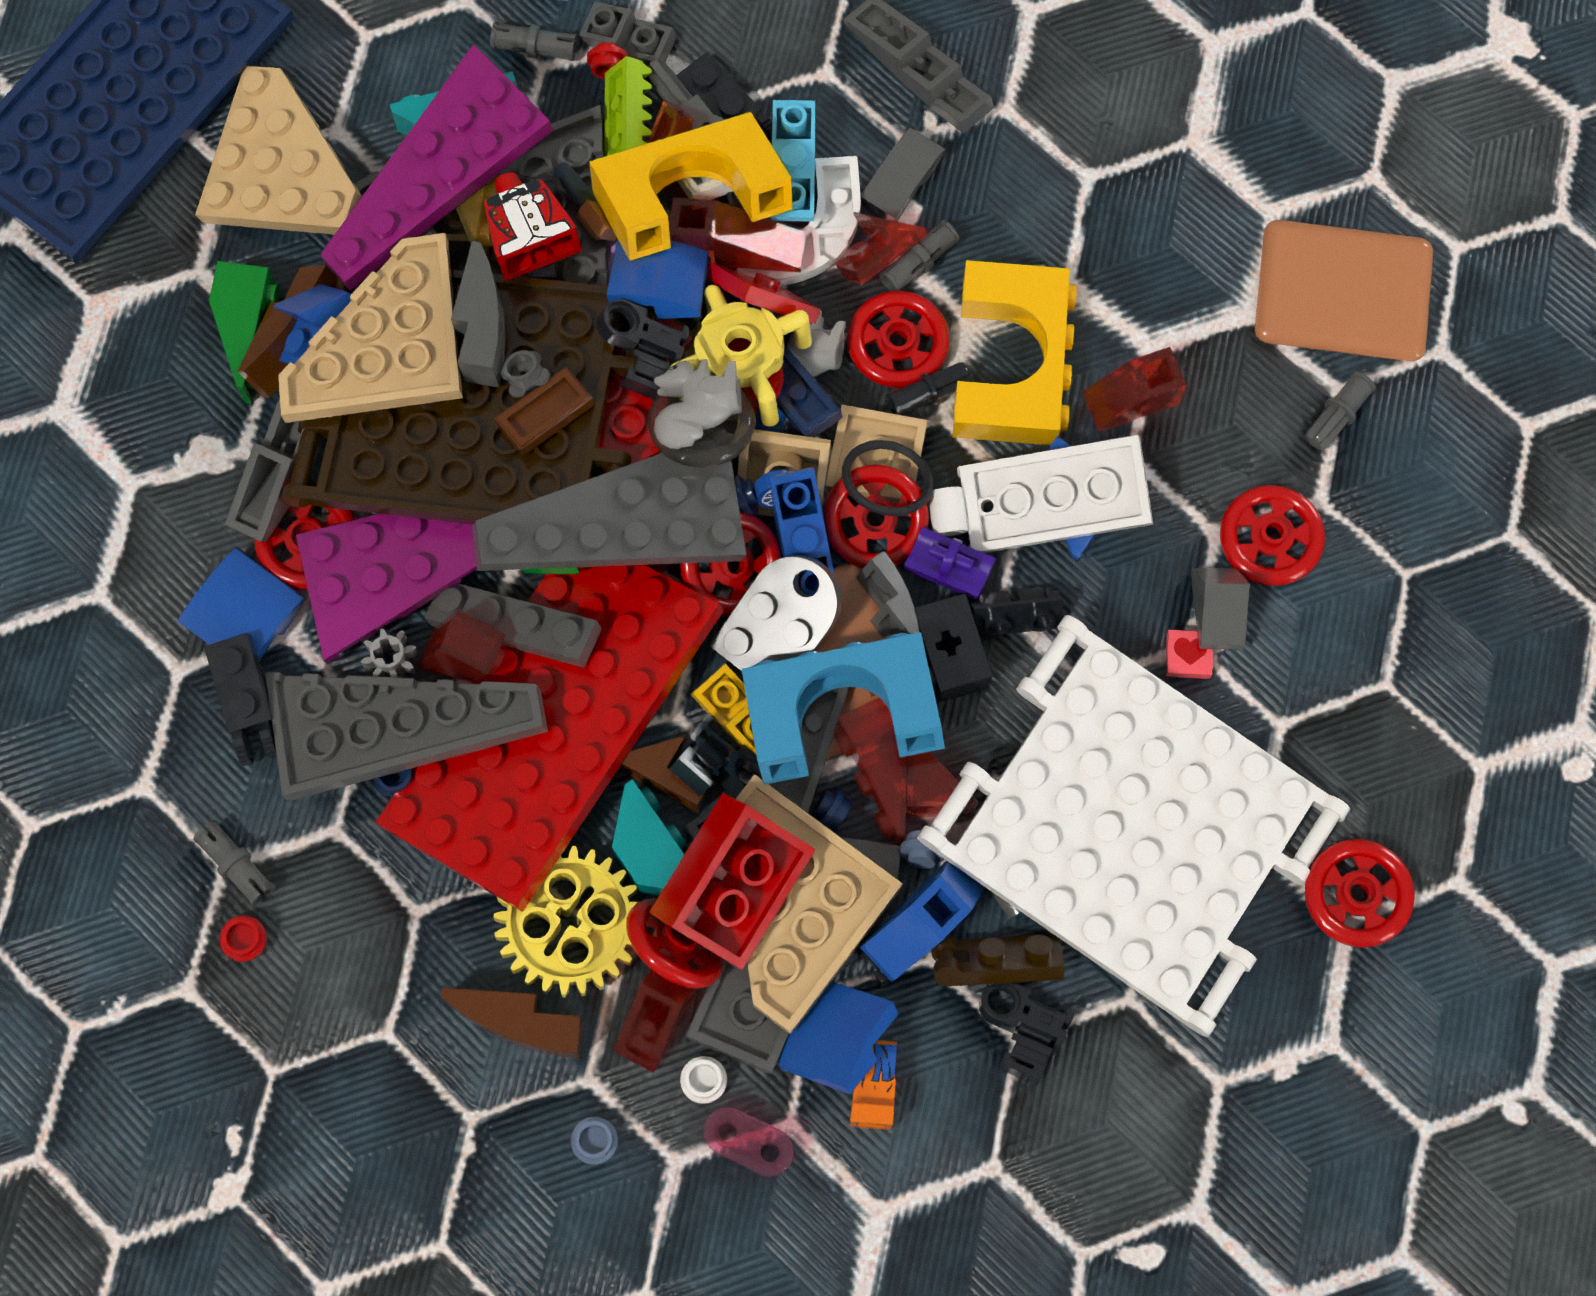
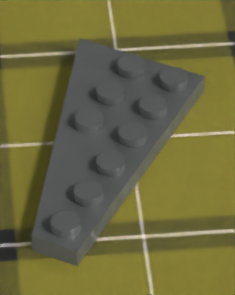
[493,105,608,286]
[472,430,746,571]
[265,672,548,801]

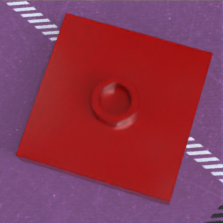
[706,262,821,325]

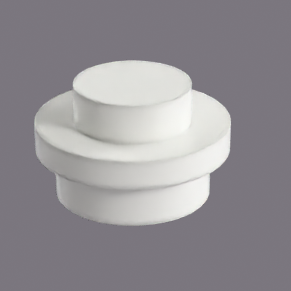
[680,1056,727,1104]

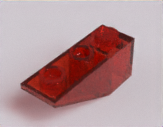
[669,198,806,272]
[834,698,907,846]

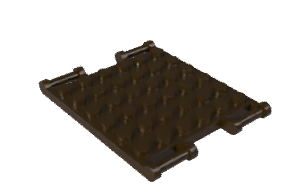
[282,264,655,525]

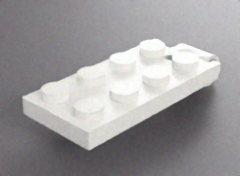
[928,435,1154,553]

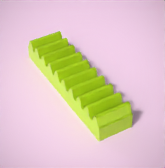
[604,56,652,157]

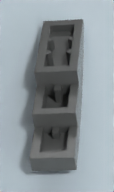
[844,0,994,134]

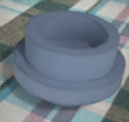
[900,830,944,869]
[571,1117,618,1165]

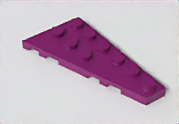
[320,44,553,290]
[296,514,477,664]

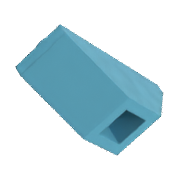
[771,100,815,221]

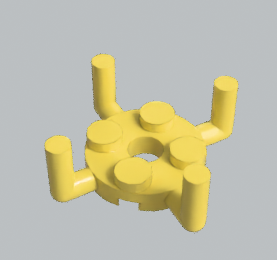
[670,285,812,427]

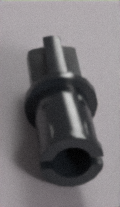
[885,362,972,415]

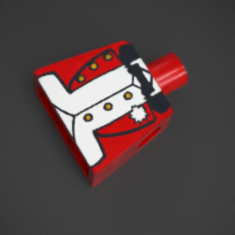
[484,172,582,282]

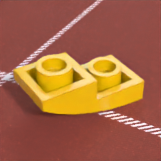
[690,663,756,754]

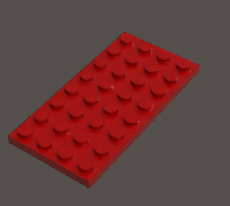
[376,565,723,912]

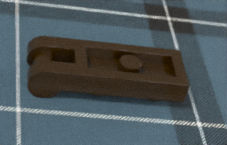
[931,934,1065,986]

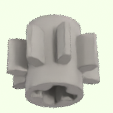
[361,629,419,678]

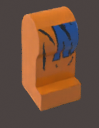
[849,1040,897,1130]

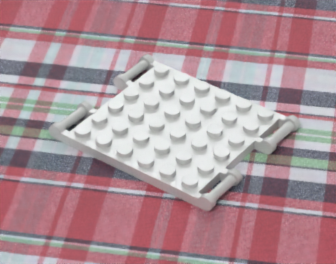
[917,615,1350,1037]

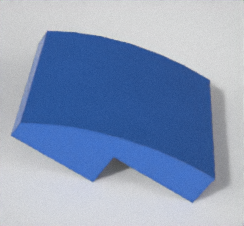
[607,239,709,319]
[177,548,307,662]
[778,981,898,1094]

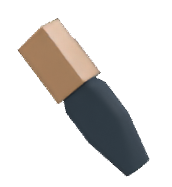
[554,162,617,241]

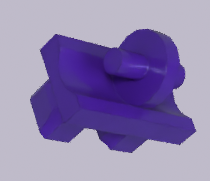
[904,527,996,601]

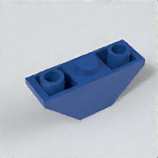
[769,467,834,596]
[860,860,983,982]

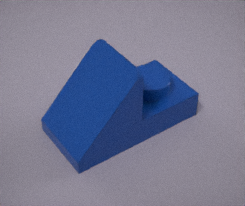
[273,284,351,365]

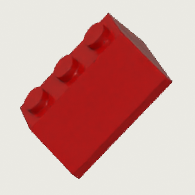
[649,793,816,970]

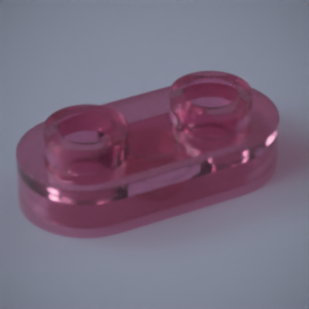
[704,1107,794,1177]

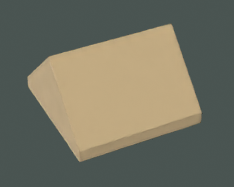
[737,428,831,517]

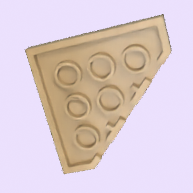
[195,66,362,235]
[278,233,463,423]
[736,775,903,1035]

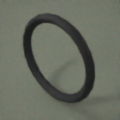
[842,440,933,516]

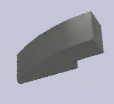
[451,241,506,388]
[225,401,325,542]

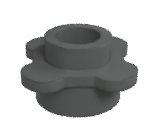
[500,350,550,398]

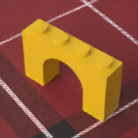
[589,112,792,261]
[952,260,1077,445]

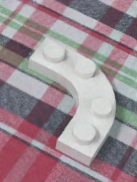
[735,156,861,285]

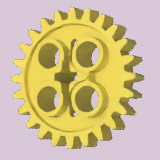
[494,846,638,998]

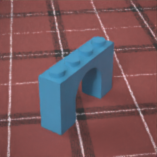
[741,632,945,785]

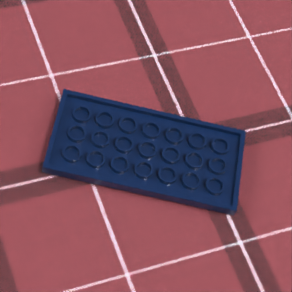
[0,0,294,264]

